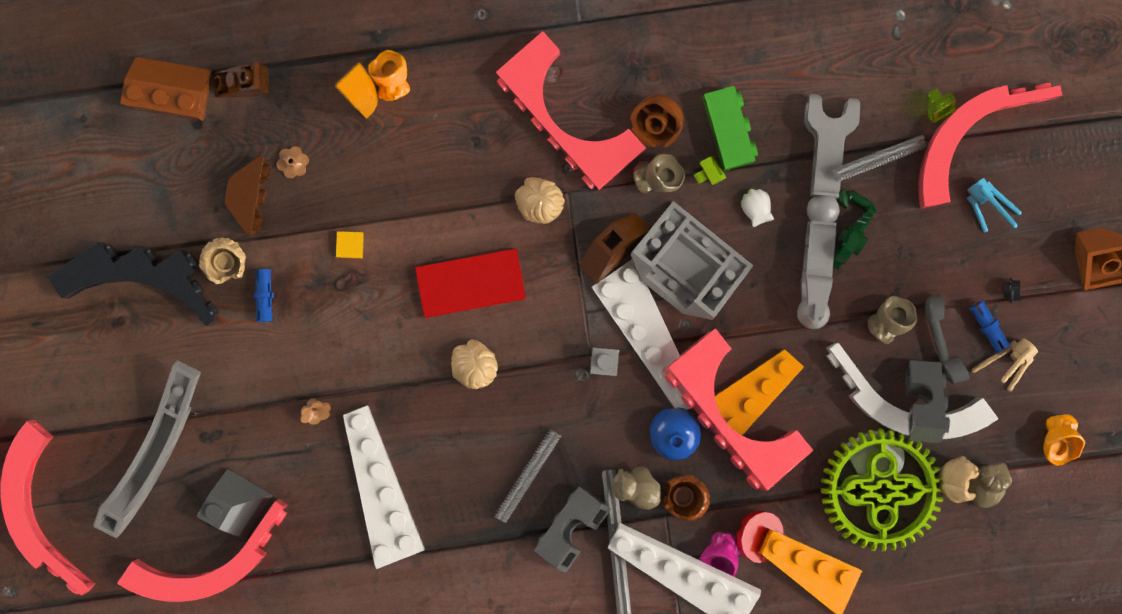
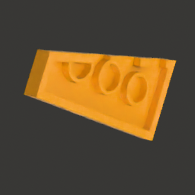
[715,349,804,435]
[759,529,862,614]

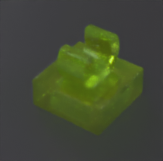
[927,88,956,124]

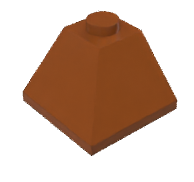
[1075,227,1122,290]

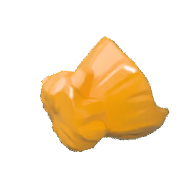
[368,50,410,101]
[1043,414,1085,466]

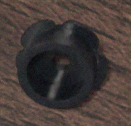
[1004,278,1020,303]

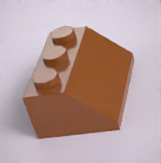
[120,57,213,121]

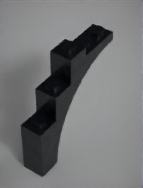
[47,242,220,326]

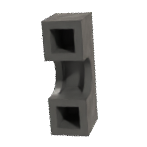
[905,360,950,443]
[534,487,611,572]

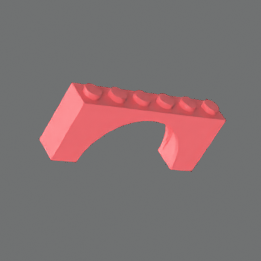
[496,31,646,191]
[663,329,813,491]

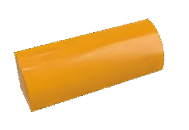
[336,63,378,119]

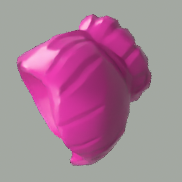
[699,532,741,577]

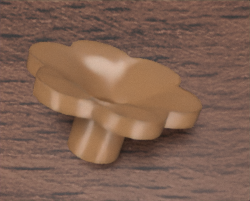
[277,146,309,178]
[300,399,331,425]

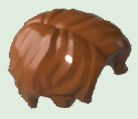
[662,475,711,521]

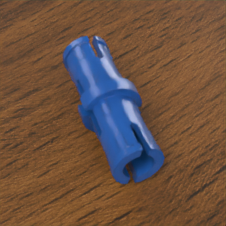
[253,269,274,322]
[969,300,1010,353]

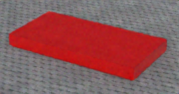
[415,248,526,318]

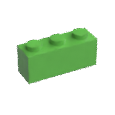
[702,86,758,171]

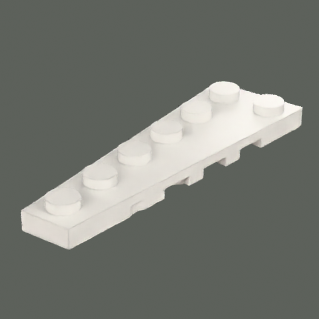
[592,259,689,410]
[343,406,425,569]
[608,523,761,614]

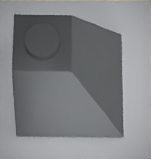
[196,468,273,539]

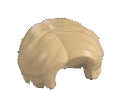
[514,177,565,224]
[199,237,246,285]
[451,340,498,389]
[938,456,979,503]

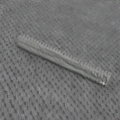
[833,135,927,183]
[494,429,561,523]

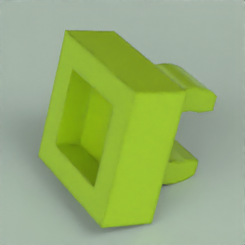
[694,156,726,185]

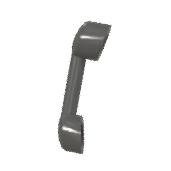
[925,294,970,384]

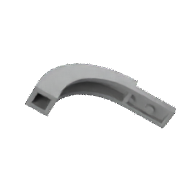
[93,360,201,538]

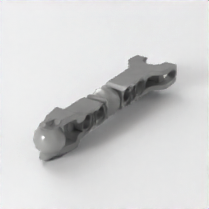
[797,94,860,330]

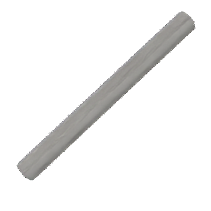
[602,469,631,614]

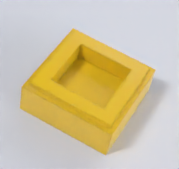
[336,231,364,259]

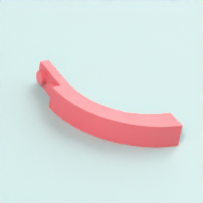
[918,83,1062,208]
[1,420,95,595]
[117,499,287,602]

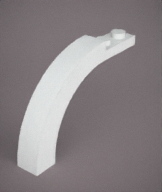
[826,342,998,439]

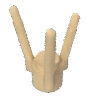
[971,338,1038,391]

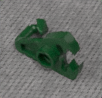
[833,189,877,270]

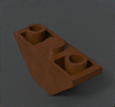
[213,62,269,98]
[224,156,271,236]
[579,213,651,284]

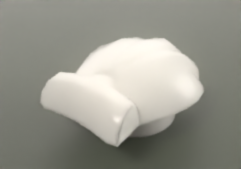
[741,189,774,227]

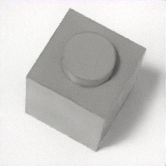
[590,347,619,376]

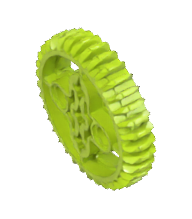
[820,428,943,551]

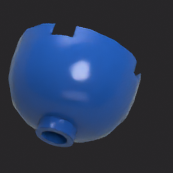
[649,407,701,461]

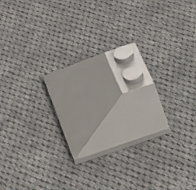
[631,201,754,320]

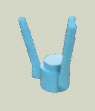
[966,177,1021,232]

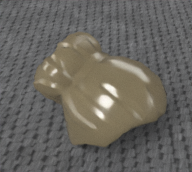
[633,154,685,193]
[867,296,917,344]
[968,463,1012,508]
[612,466,661,510]

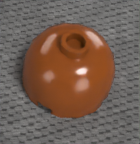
[630,94,684,147]

